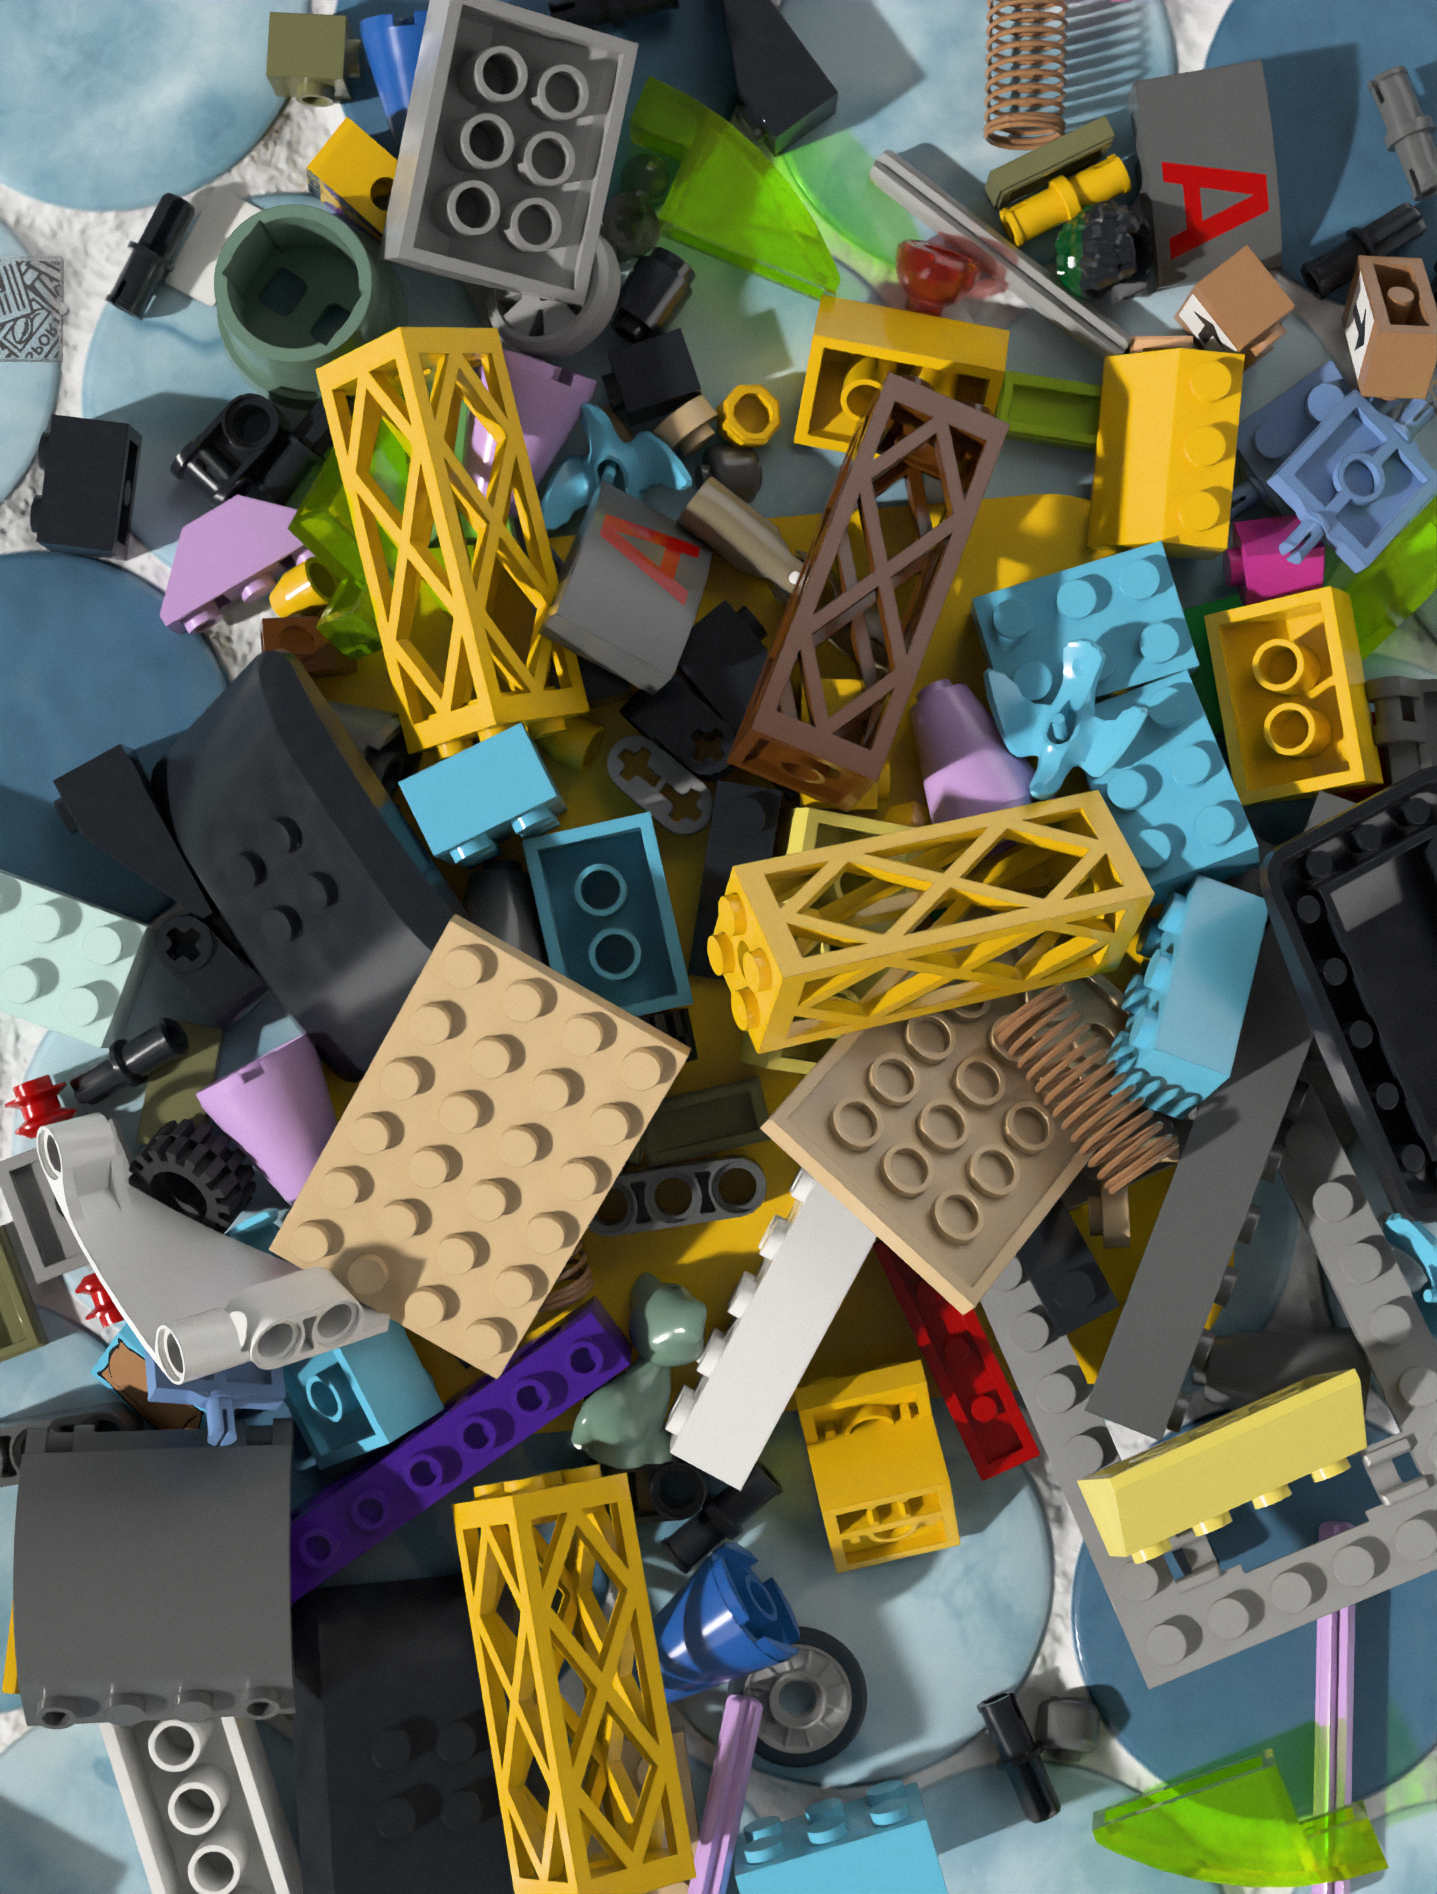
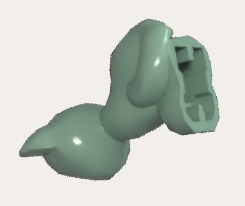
[571,1272,707,1469]

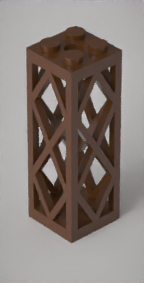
[726,372,1010,812]

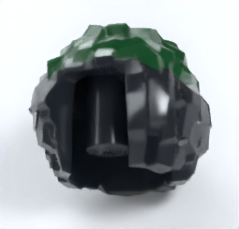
[1054,199,1153,306]

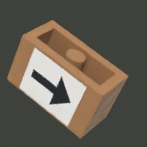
[1174,245,1296,372]
[1341,255,1437,401]

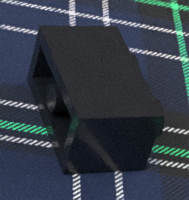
[30,414,142,561]

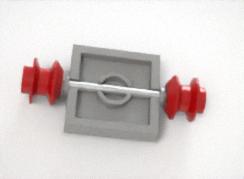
[0,1075,139,1328]

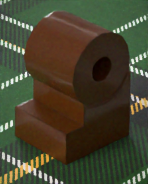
[260,616,358,678]

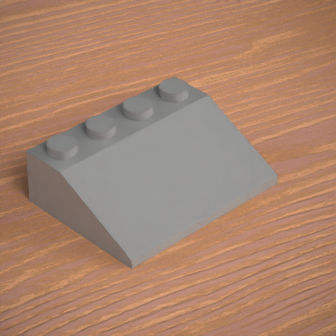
[378,0,639,307]

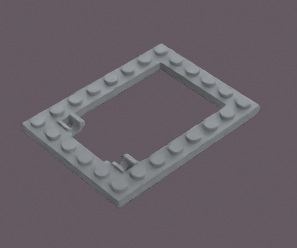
[980,1065,1437,1690]

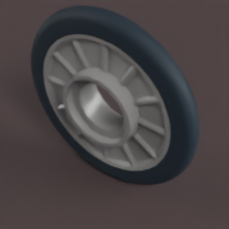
[727,1626,867,1768]

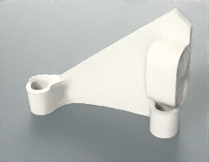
[36,1112,390,1385]

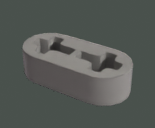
[607,735,714,836]

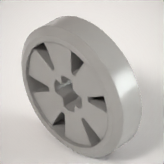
[485,233,621,360]

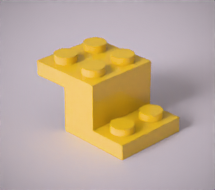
[794,1359,961,1574]

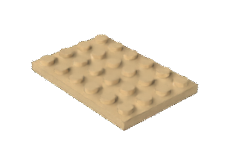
[760,906,1130,1315]
[269,914,692,1379]

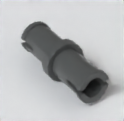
[1367,66,1437,202]

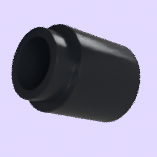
[610,247,696,344]

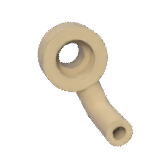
[602,394,718,457]
[1088,1136,1179,1249]

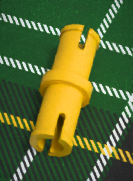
[999,153,1131,248]

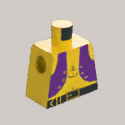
[306,117,398,247]

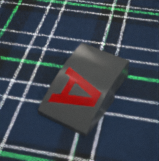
[1127,59,1282,291]
[538,480,713,695]

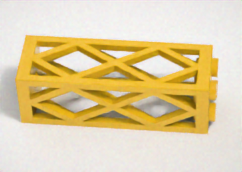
[316,327,590,761]
[707,790,1155,1054]
[451,1464,697,1894]

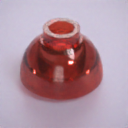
[895,239,983,317]

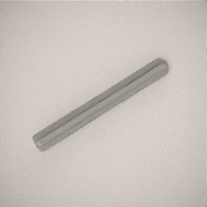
[868,150,1132,362]

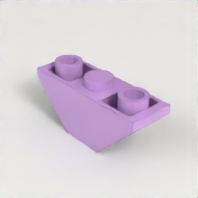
[160,495,341,635]

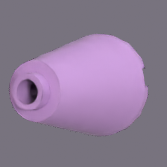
[462,348,598,518]
[909,679,1057,866]
[195,1034,338,1207]

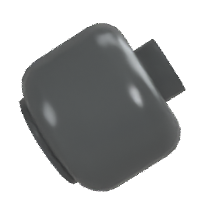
[694,443,762,503]
[1036,1696,1100,1762]

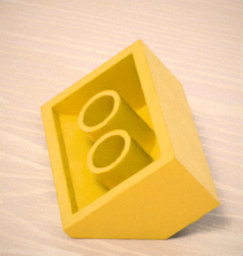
[793,294,1010,459]
[1086,348,1245,561]
[1204,586,1384,807]

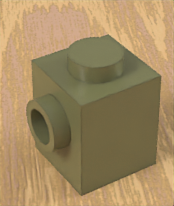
[266,12,365,107]

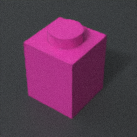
[1223,515,1325,606]

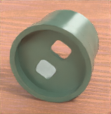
[214,204,408,411]

